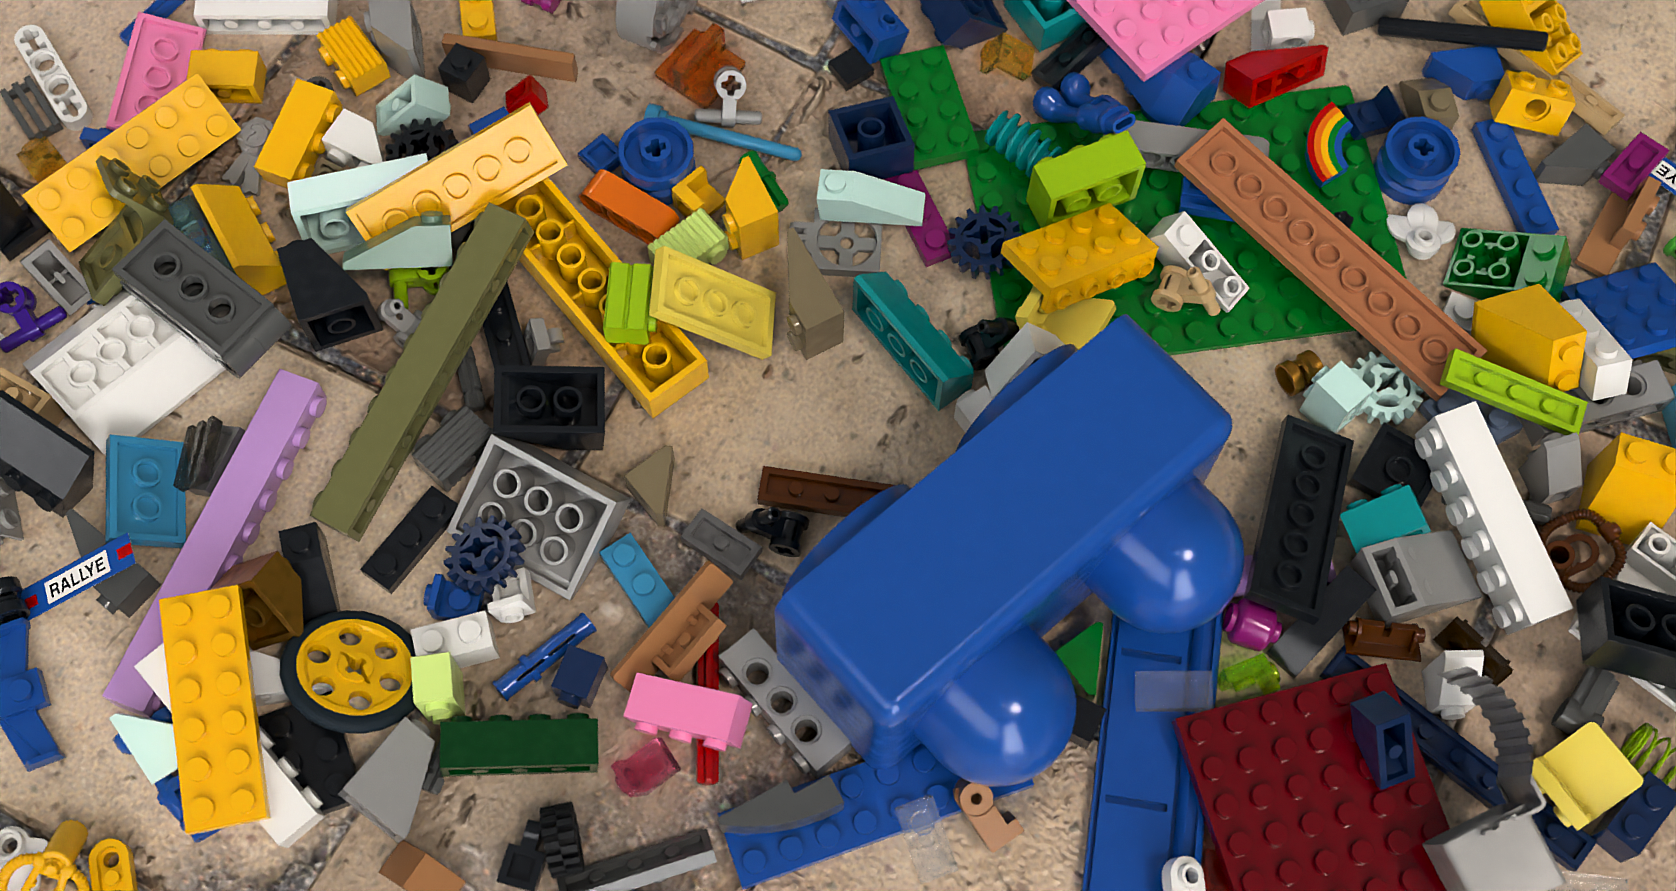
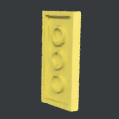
[649,246,776,360]

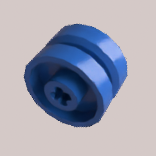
[618,117,696,205]
[1373,117,1461,205]

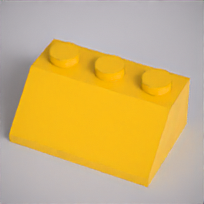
[190,184,287,295]

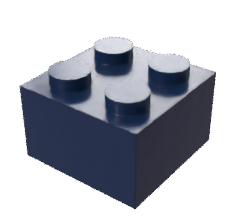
[828,96,915,179]

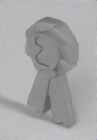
[222,117,274,196]

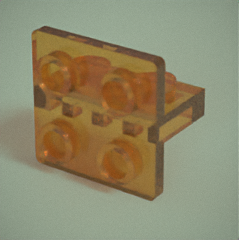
[655,23,745,109]

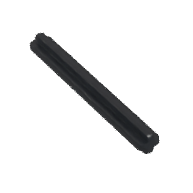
[1377,17,1548,52]

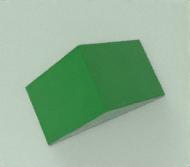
[1055,622,1104,702]

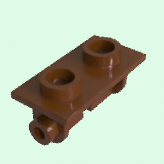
[1342,617,1426,662]

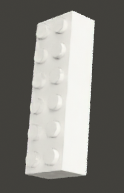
[1414,401,1573,635]

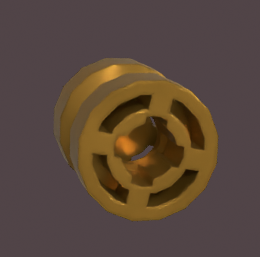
[1275,349,1324,396]

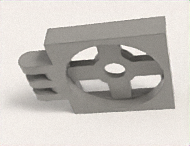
[790,207,882,277]

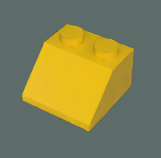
[722,156,779,260]

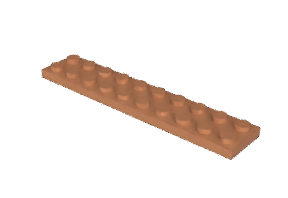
[1174,118,1487,402]

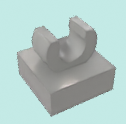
[523,318,565,366]

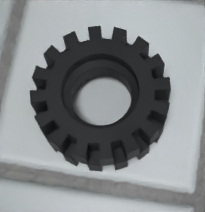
[539,801,585,879]

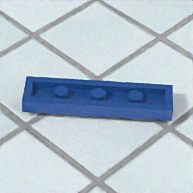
[1471,119,1559,235]

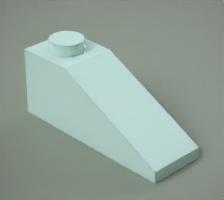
[817,169,926,226]

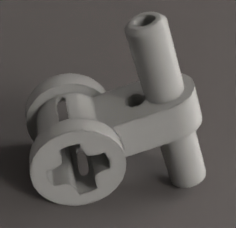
[694,65,762,127]
[376,299,422,348]

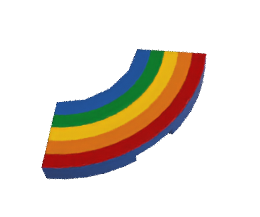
[1305,102,1353,189]

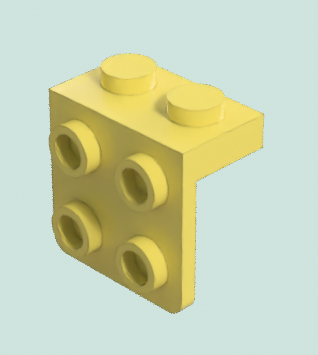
[1015,285,1116,349]
[1532,722,1644,831]

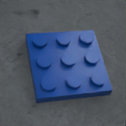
[1560,262,1676,359]

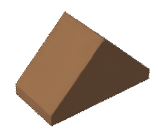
[379,840,466,891]

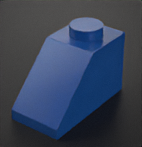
[1422,46,1505,100]

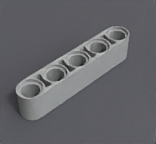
[1103,120,1270,172]

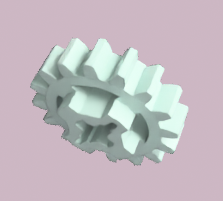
[1350,351,1424,425]

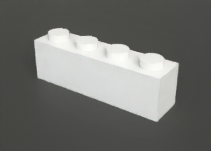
[193,0,338,35]

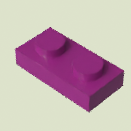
[1598,132,1670,201]

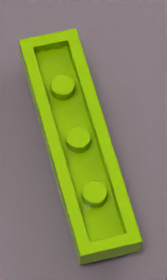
[1439,348,1588,436]

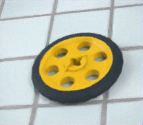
[280,610,416,734]

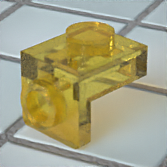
[980,32,1035,81]
[16,136,67,183]

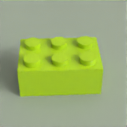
[1026,130,1146,228]

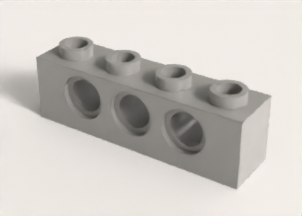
[1518,360,1676,447]
[718,628,852,779]

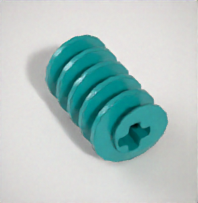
[985,110,1062,178]

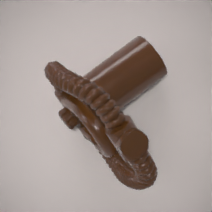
[1538,508,1627,594]

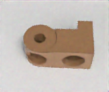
[953,778,1024,854]

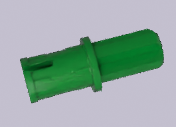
[738,150,789,213]

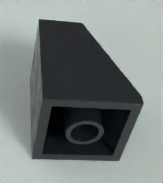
[277,238,383,352]

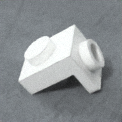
[487,567,536,623]

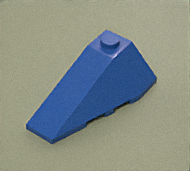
[1099,46,1221,127]

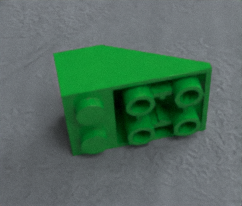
[1443,228,1572,303]

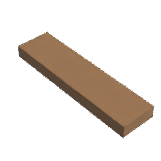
[442,33,578,82]

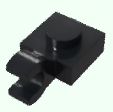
[496,819,546,891]

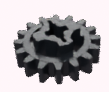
[385,118,459,161]

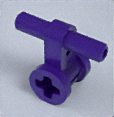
[0,281,67,353]

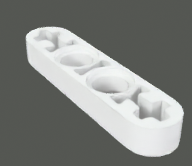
[14,25,93,131]

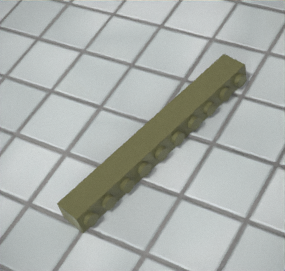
[310,202,535,542]

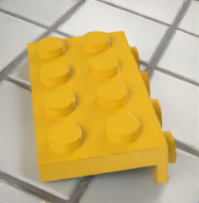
[1000,203,1159,314]

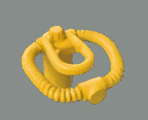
[0,820,90,891]

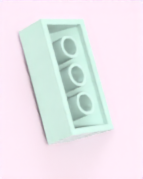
[287,153,429,254]

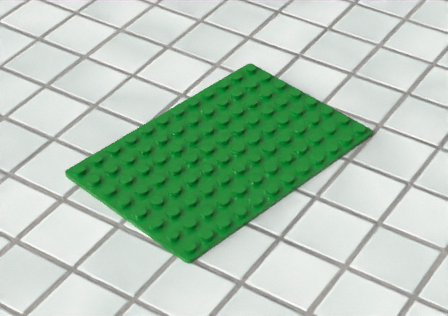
[965,85,1406,356]

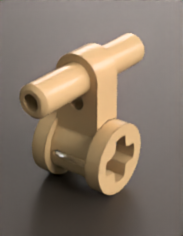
[1151,265,1221,316]

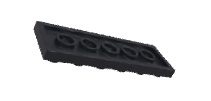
[1244,414,1354,625]

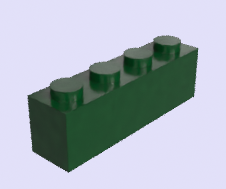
[440,713,598,777]

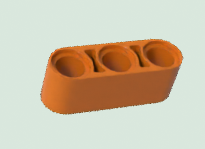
[579,169,680,245]

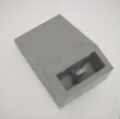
[1350,530,1482,628]

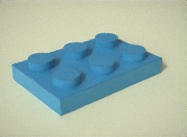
[106,434,186,549]

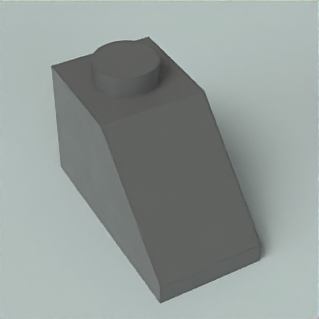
[1533,123,1617,186]

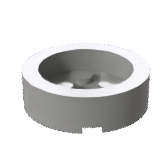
[616,0,698,54]

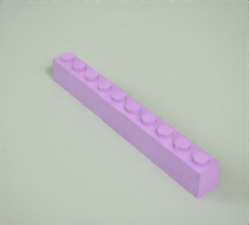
[102,369,327,719]

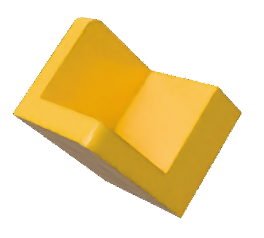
[671,165,725,218]

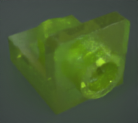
[1218,653,1280,695]

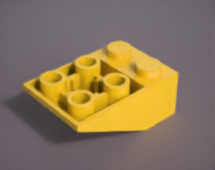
[1479,0,1583,76]

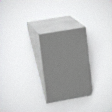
[20,239,92,316]

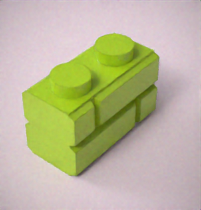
[603,262,658,345]

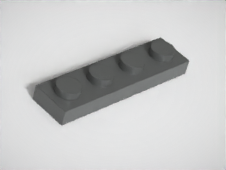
[557,828,717,891]

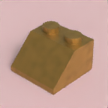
[210,551,304,650]

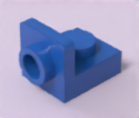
[424,574,485,621]

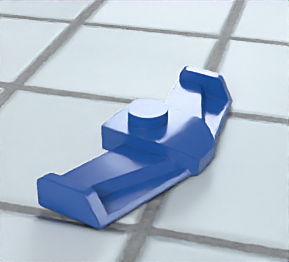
[0,618,66,772]

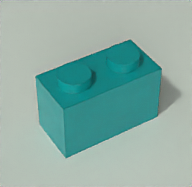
[1340,484,1431,554]

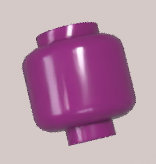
[1222,598,1282,651]

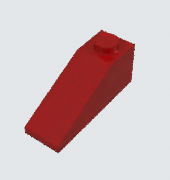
[1223,45,1329,108]

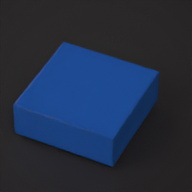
[578,133,620,174]

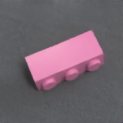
[623,673,753,752]

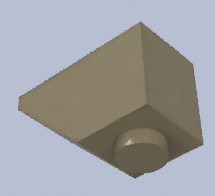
[1399,78,1459,130]

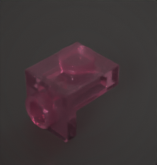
[611,737,681,797]

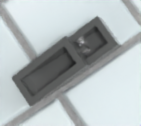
[717,775,844,834]

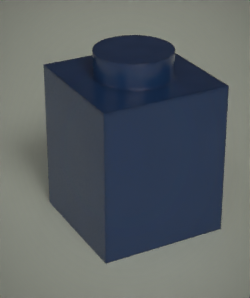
[551,645,608,709]

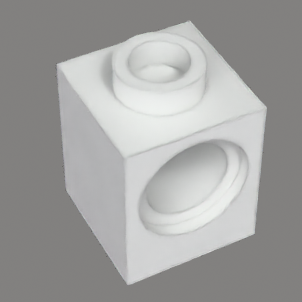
[1260,7,1315,50]

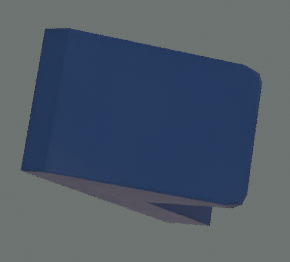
[1341,85,1407,141]

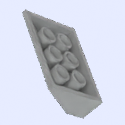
[446,434,631,600]

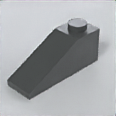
[66,508,161,618]

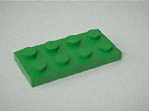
[880,45,979,171]

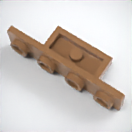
[1575,176,1662,277]
[610,561,733,692]

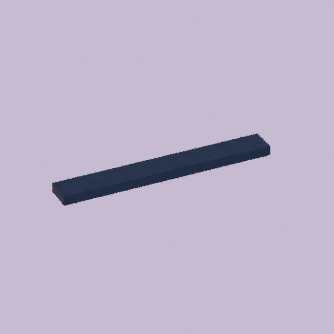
[1319,646,1598,873]

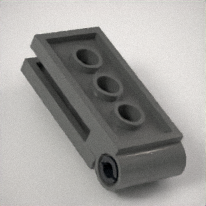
[112,219,292,378]

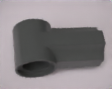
[1551,666,1620,736]

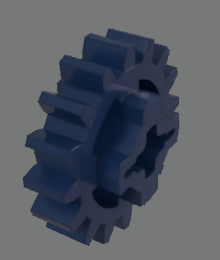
[947,205,1022,280]
[444,515,526,596]

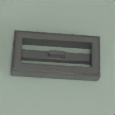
[0,75,64,145]

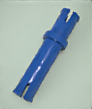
[492,612,597,701]

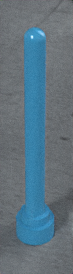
[644,103,802,161]

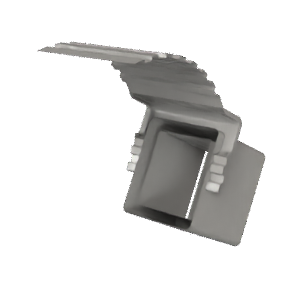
[1422,666,1566,891]

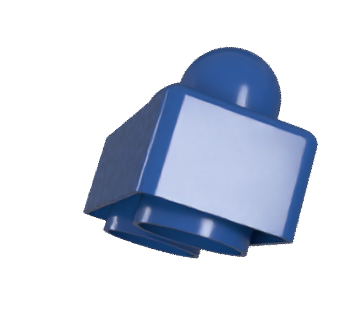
[774,314,1244,787]

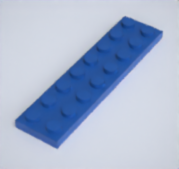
[718,743,1034,890]

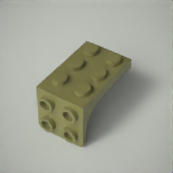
[78,156,174,306]

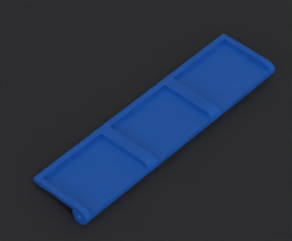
[1081,609,1224,891]

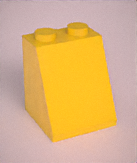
[1471,284,1587,392]
[1575,432,1676,545]

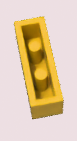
[254,78,343,189]

